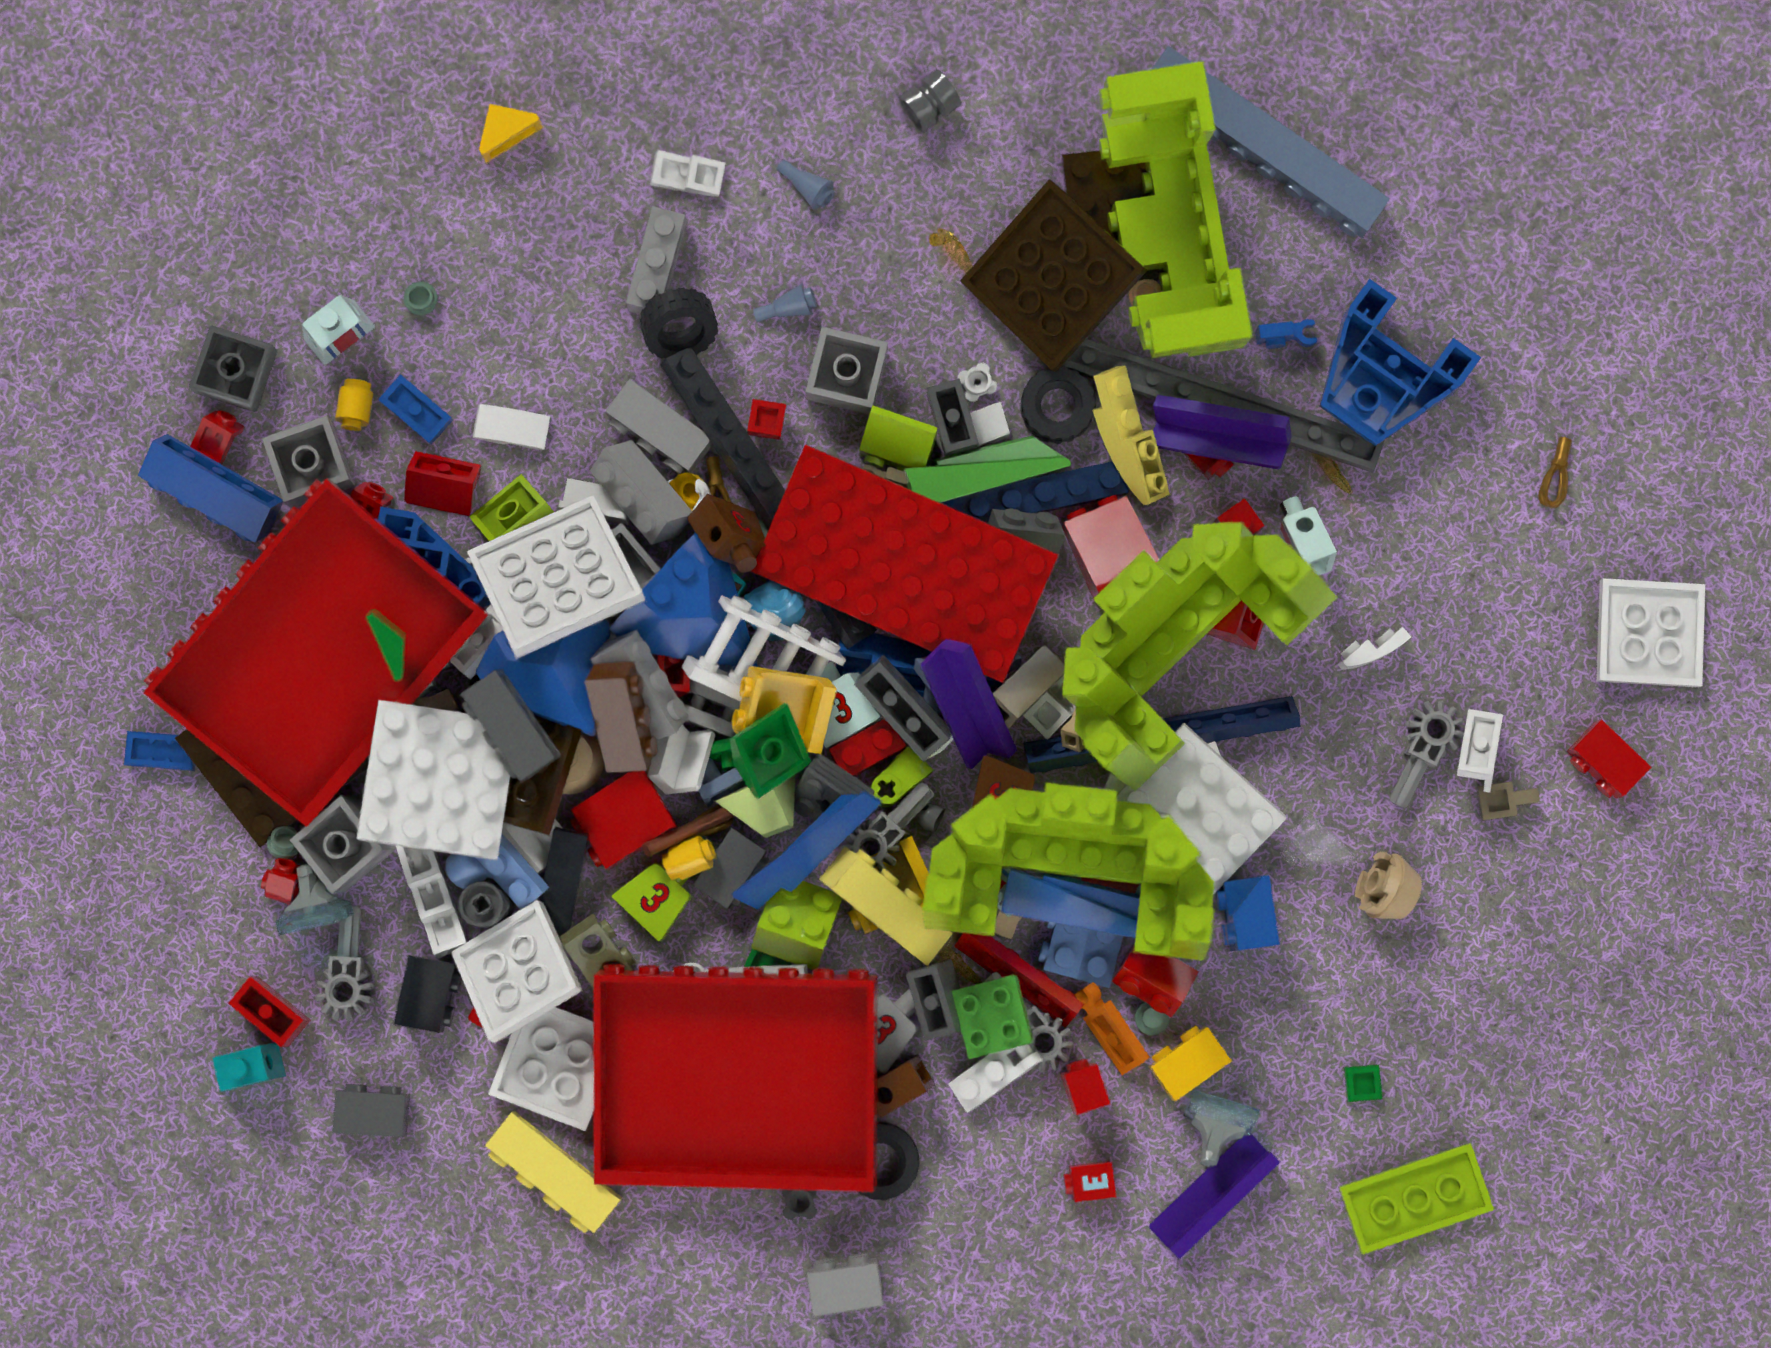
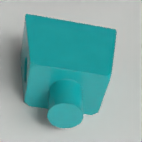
[212,1043,286,1093]

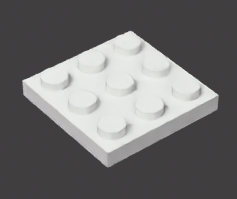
[1596,578,1705,687]
[451,900,582,1043]
[488,1007,594,1131]

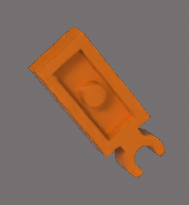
[1074,982,1150,1075]

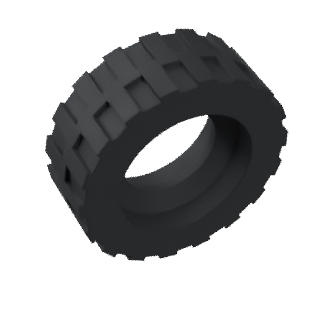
[639,288,718,359]
[1020,366,1096,444]
[857,1122,920,1201]

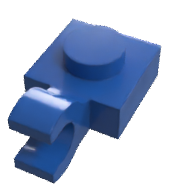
[1255,319,1317,349]

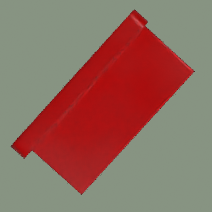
[404,451,481,516]

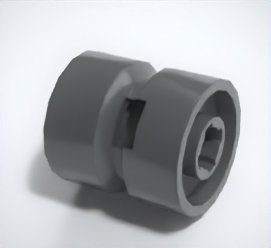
[898,69,962,133]
[459,882,514,928]

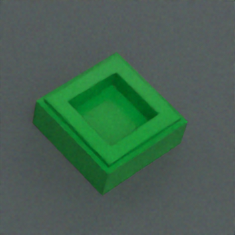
[1343,1064,1383,1102]

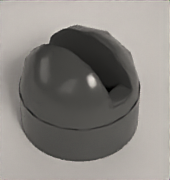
[916,803,945,833]

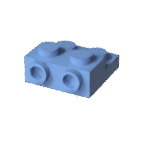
[1038,922,1123,988]

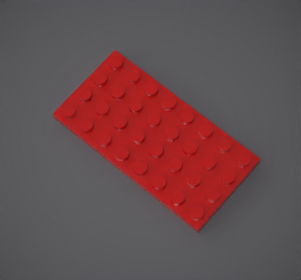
[751,444,1059,683]

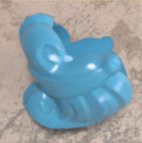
[744,579,806,641]

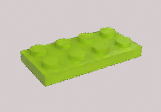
[1338,1143,1494,1255]

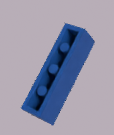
[138,434,283,543]

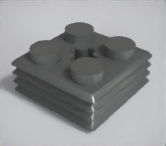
[189,326,278,412]
[794,754,875,821]

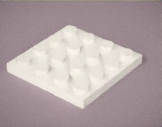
[467,495,645,658]
[356,700,510,860]
[1116,723,1286,894]

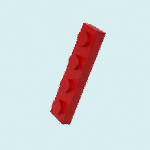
[954,933,1084,1028]

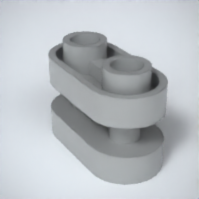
[684,679,741,738]

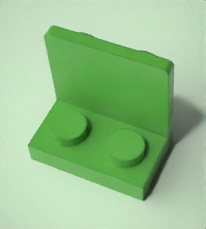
[952,975,1033,1059]

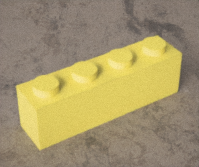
[819,847,953,966]
[485,1111,622,1233]

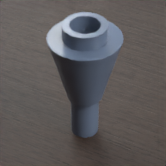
[777,159,835,209]
[753,283,817,322]

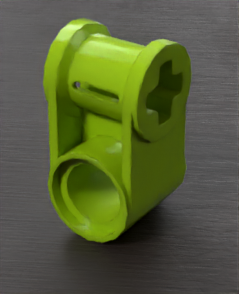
[871,746,934,808]

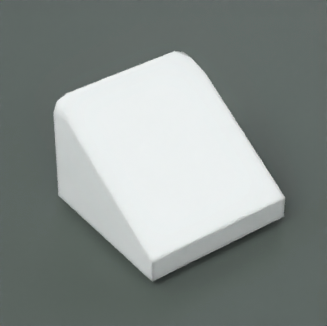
[970,402,1010,447]

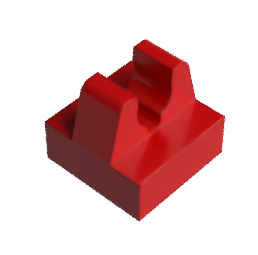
[747,399,786,440]

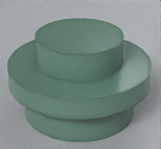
[404,281,438,316]
[267,826,299,859]
[1135,1002,1170,1035]

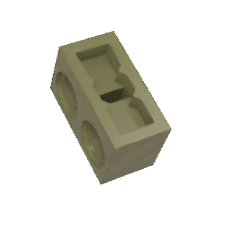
[560,913,636,988]

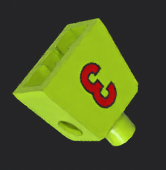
[611,862,693,942]

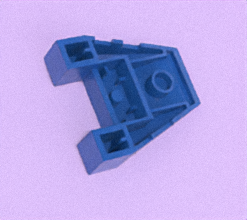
[1319,278,1481,446]

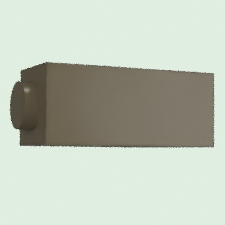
[993,645,1065,730]

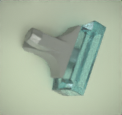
[275,864,354,935]
[1183,1089,1260,1167]

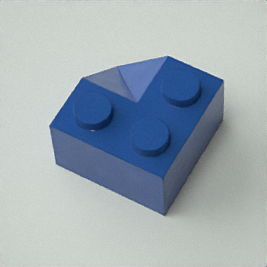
[1216,875,1280,952]

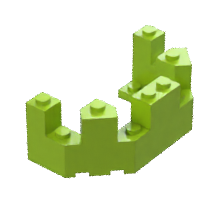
[1099,61,1253,358]
[1062,522,1338,791]
[923,783,1214,961]

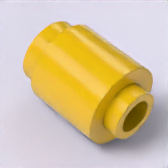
[335,379,374,431]
[662,835,716,880]

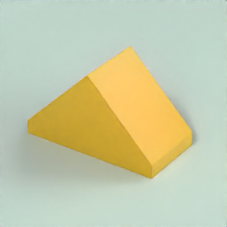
[479,104,543,163]

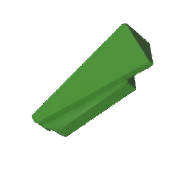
[904,436,1071,503]

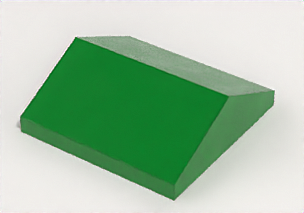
[366,609,406,681]
[730,703,812,799]

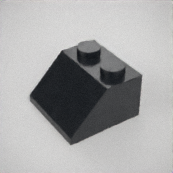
[393,955,462,1033]

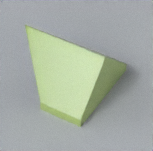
[715,775,795,838]

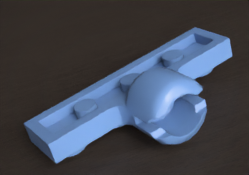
[445,832,549,910]

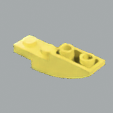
[1093,365,1170,505]

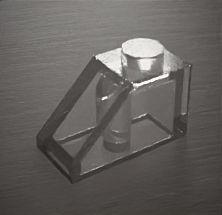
[1278,813,1361,868]

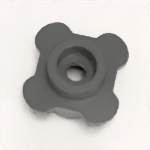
[782,1189,817,1220]

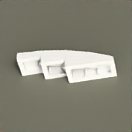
[395,845,468,959]

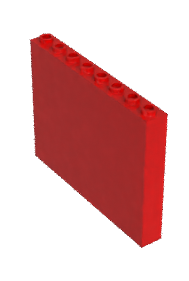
[143,478,489,827]
[594,964,878,1192]

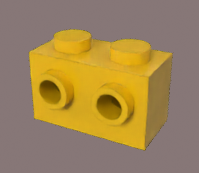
[1148,1025,1232,1102]

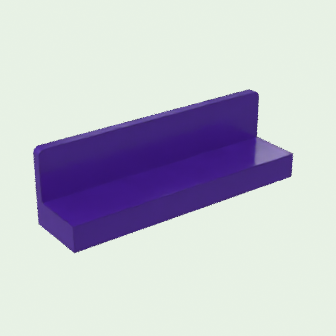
[1153,395,1292,469]
[920,639,1017,769]
[1149,1132,1281,1259]

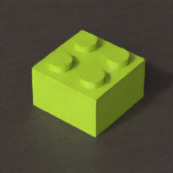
[751,880,842,970]

